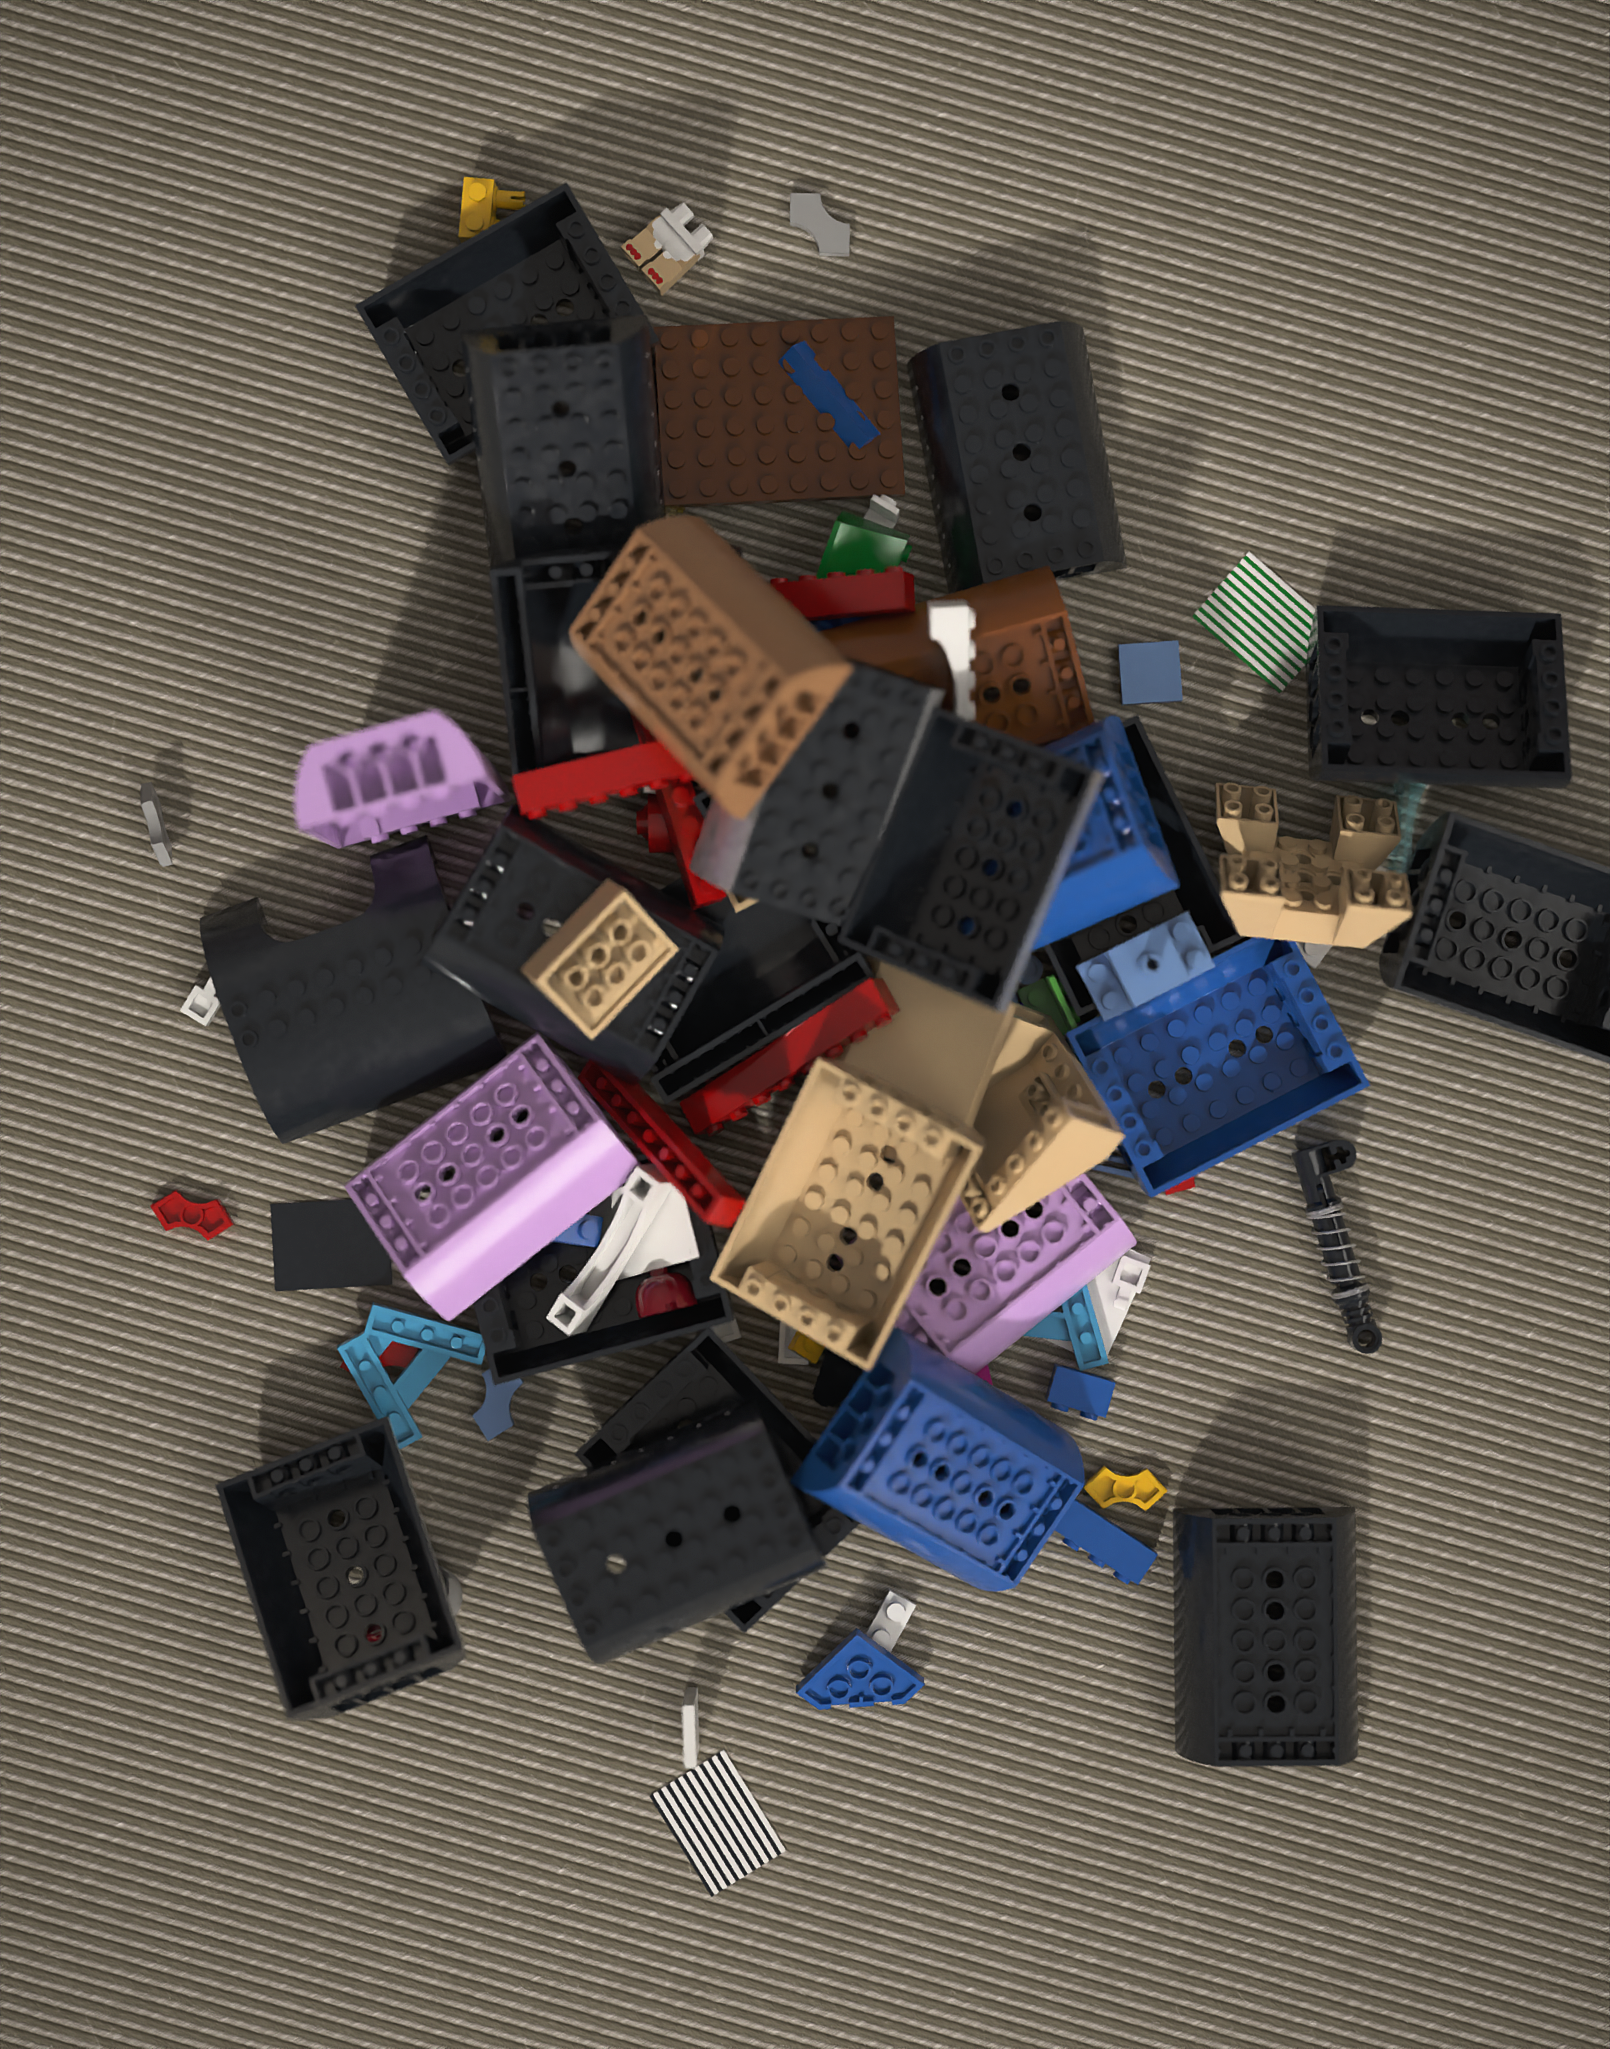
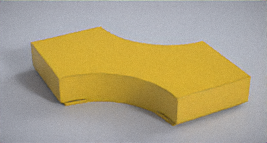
[1083,1465,1168,1511]

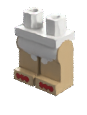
[621,202,713,296]

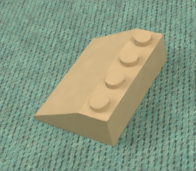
[520,879,679,1040]

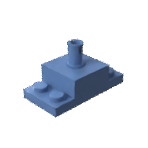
[1076,911,1215,1022]

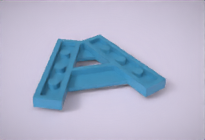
[1023,1284,1109,1371]
[337,1302,486,1449]

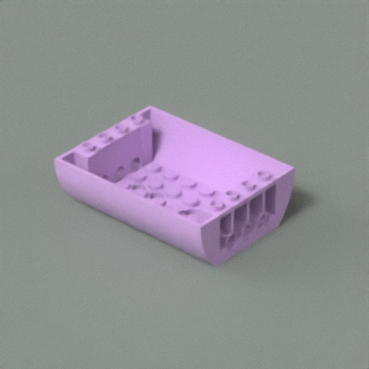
[295,711,512,849]
[344,1031,641,1322]
[835,1173,1137,1374]

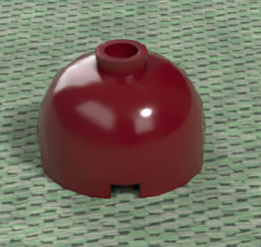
[635,1267,698,1318]

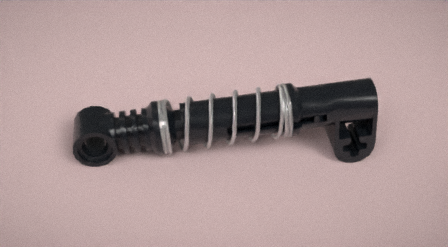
[1291,1140,1382,1354]

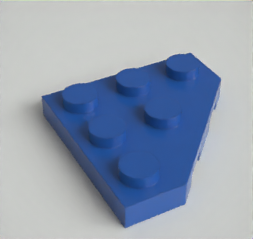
[796,1628,925,1710]

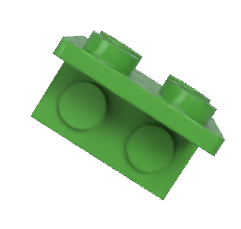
[1016,974,1081,1036]

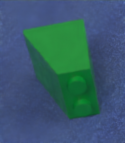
[816,510,912,579]

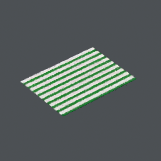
[1192,552,1315,693]

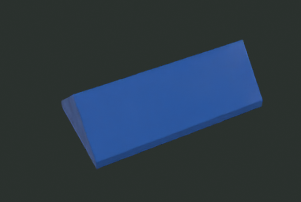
[778,341,881,449]

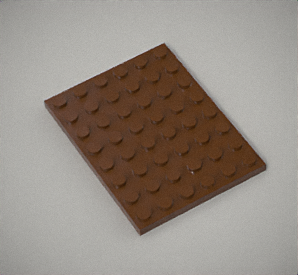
[653,316,905,508]

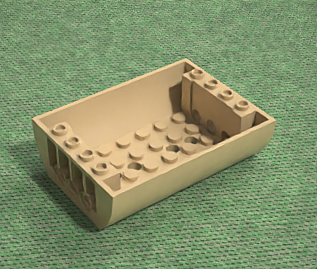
[709,1058,985,1371]

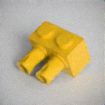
[458,177,526,243]

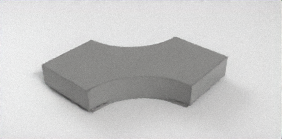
[790,193,850,256]
[140,782,173,867]

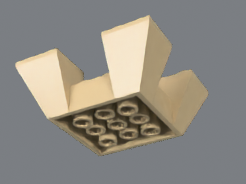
[1215,783,1412,948]

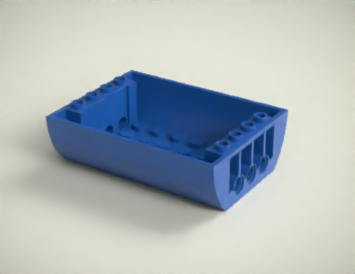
[962,715,1180,951]
[1065,937,1370,1198]
[790,1326,1084,1592]

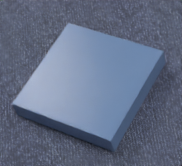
[1117,640,1183,706]

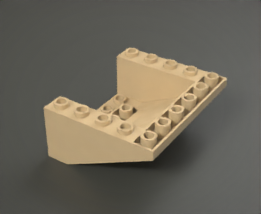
[833,954,1016,1161]
[959,1001,1125,1233]

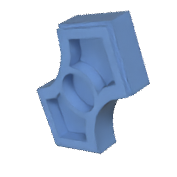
[472,1369,524,1441]

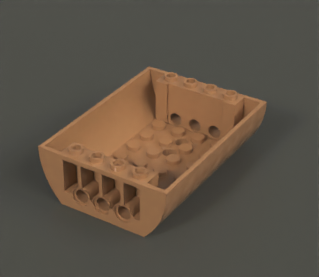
[569,515,853,820]

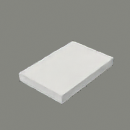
[682,1687,699,1768]

